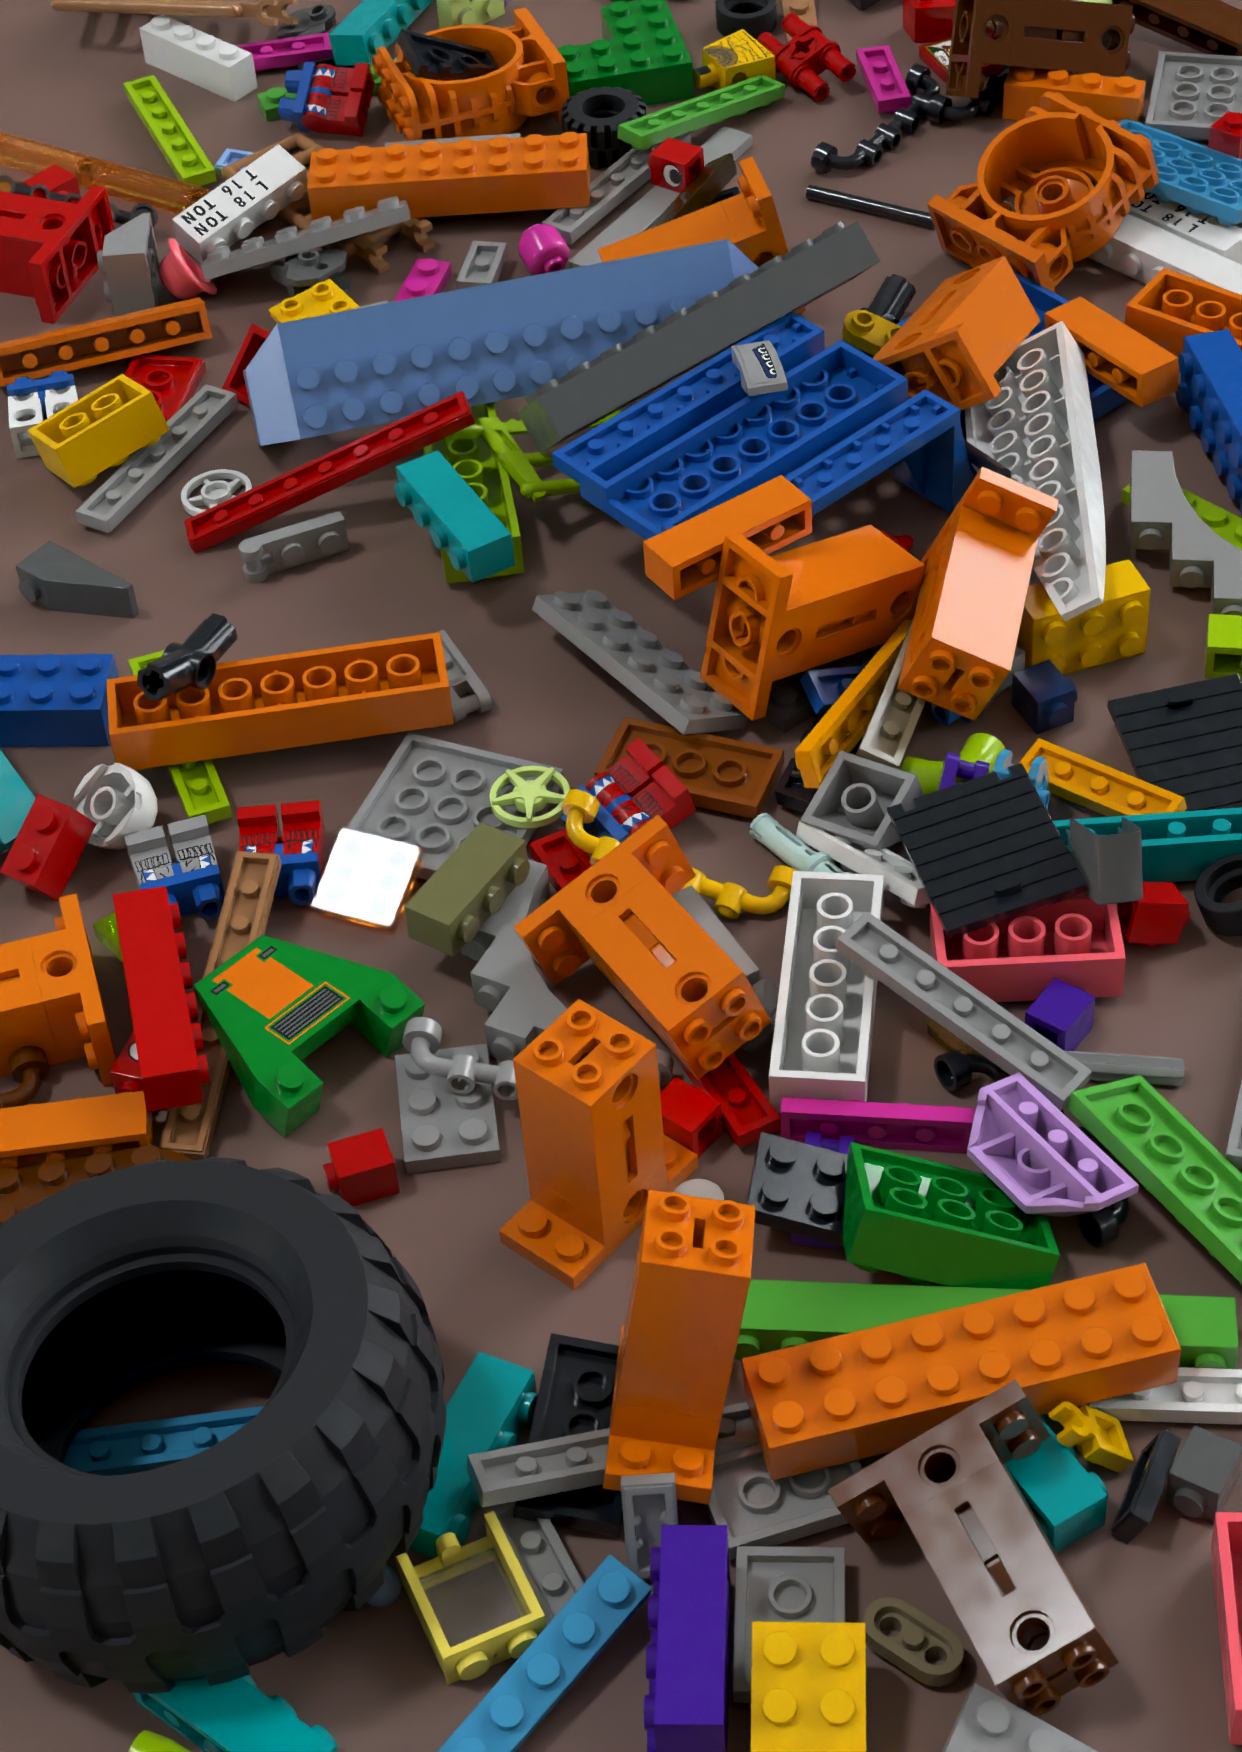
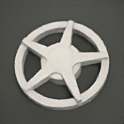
[181,469,253,516]

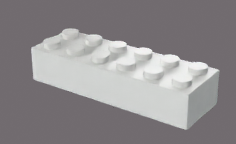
[769,871,884,1114]

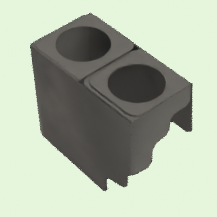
[1066,817,1143,906]

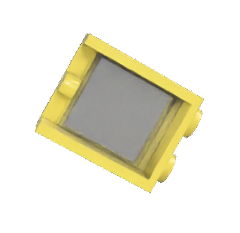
[395,1510,546,1685]

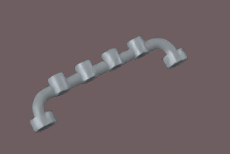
[402,1017,674,1100]

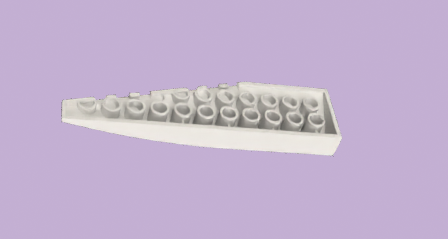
[964,321,1106,621]

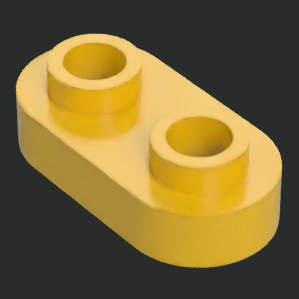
[842,310,901,356]

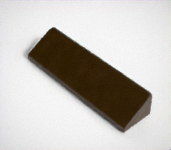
[649,153,737,229]

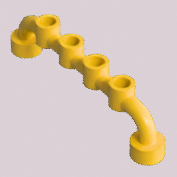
[561,789,797,919]

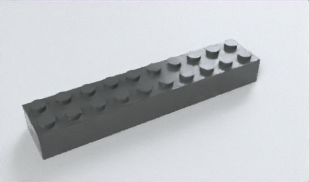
[517,220,880,453]

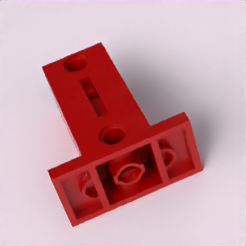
[0,185,115,324]

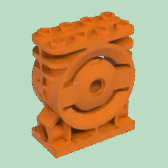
[372,7,570,141]
[927,91,1159,293]

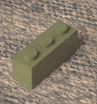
[404,822,530,957]

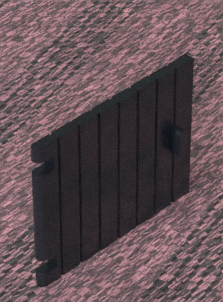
[1107,673,1242,811]
[887,763,1087,938]

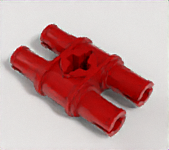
[757,12,856,102]

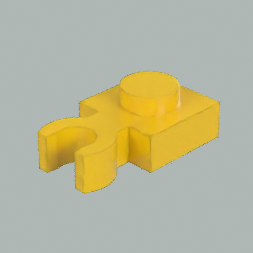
[1048,1401,1134,1473]

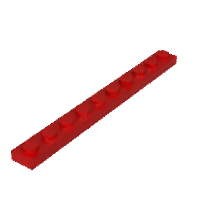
[529,828,781,1148]

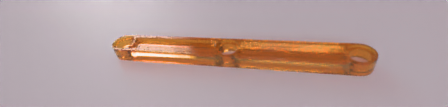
[0,131,212,214]

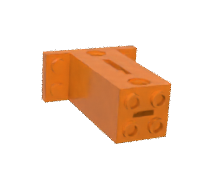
[597,156,806,314]
[873,256,1041,411]
[897,467,1059,721]
[700,525,925,721]
[513,815,771,1080]
[0,893,117,1087]
[499,999,698,1290]
[603,1190,755,1504]

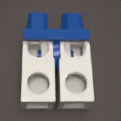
[7,370,79,459]

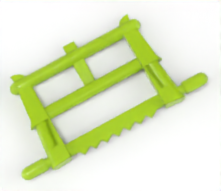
[448,410,621,502]

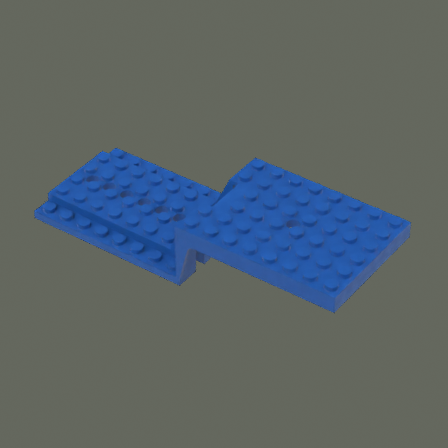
[552,271,1128,540]

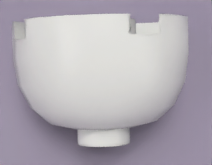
[73,762,158,851]

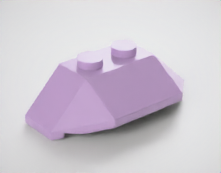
[967,1072,1139,1217]

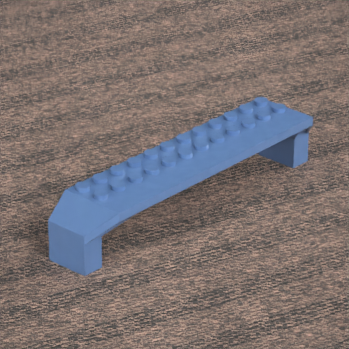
[243,239,759,446]

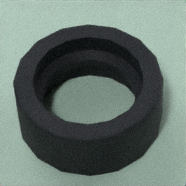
[716,0,777,40]
[1194,853,1242,937]

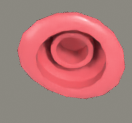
[158,238,217,300]

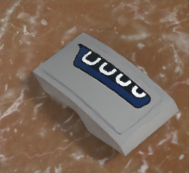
[731,340,788,396]

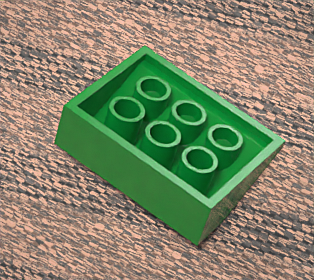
[843,1142,1060,1290]

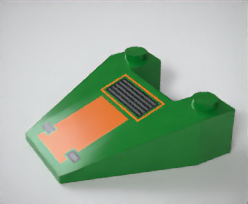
[194,935,425,1137]

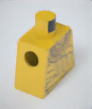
[693,29,776,90]

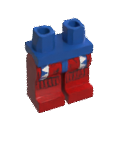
[278,62,375,137]
[561,737,696,856]
[237,800,325,905]

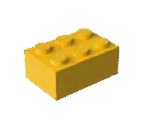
[27,374,170,488]
[1016,559,1151,675]
[751,1621,866,1752]

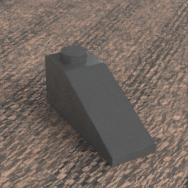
[15,541,139,619]

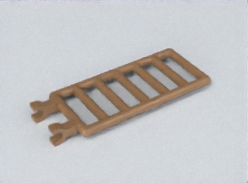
[50,0,298,26]
[221,132,435,275]

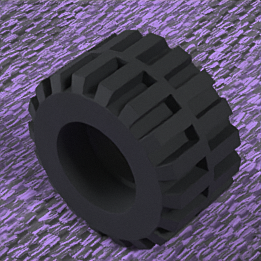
[561,86,646,168]

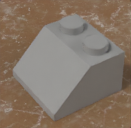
[97,213,161,316]
[800,750,924,851]

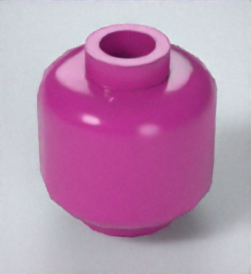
[517,224,570,275]

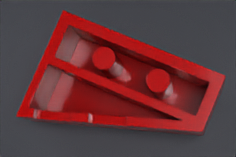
[903,0,986,43]

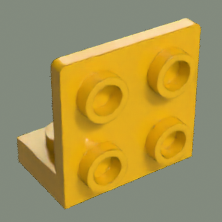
[269,279,360,323]

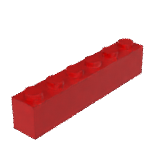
[112,886,210,1112]

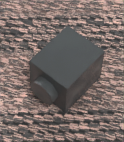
[1165,1425,1242,1524]

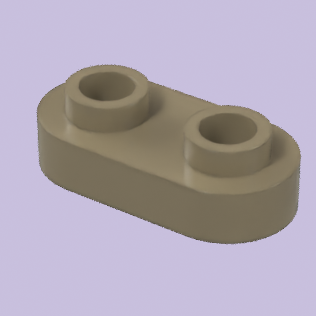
[863,1596,964,1686]

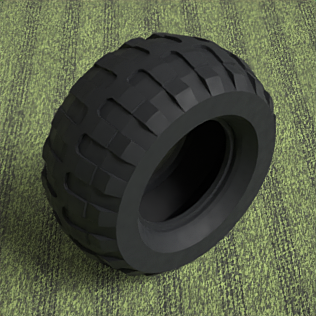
[0,1157,446,1694]

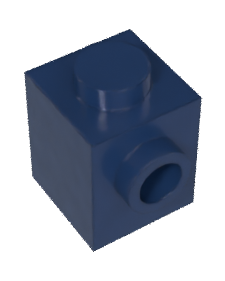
[1011,660,1078,734]

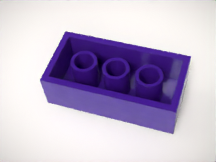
[644,1525,731,1752]

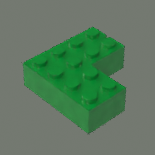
[557,0,694,105]

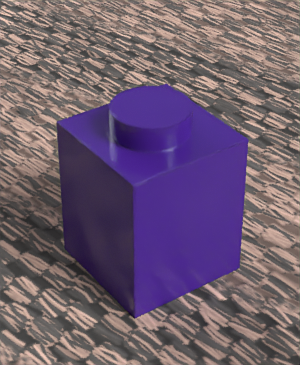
[1025,978,1095,1051]

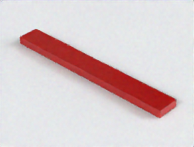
[184,391,476,554]

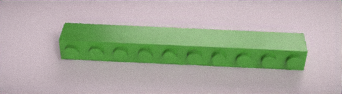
[734,1279,1238,1369]

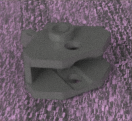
[269,248,351,298]

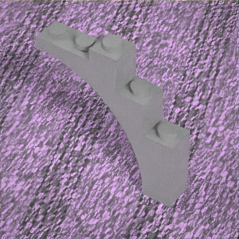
[1129,450,1242,615]
[461,859,567,1062]

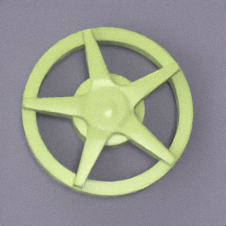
[489,766,570,828]

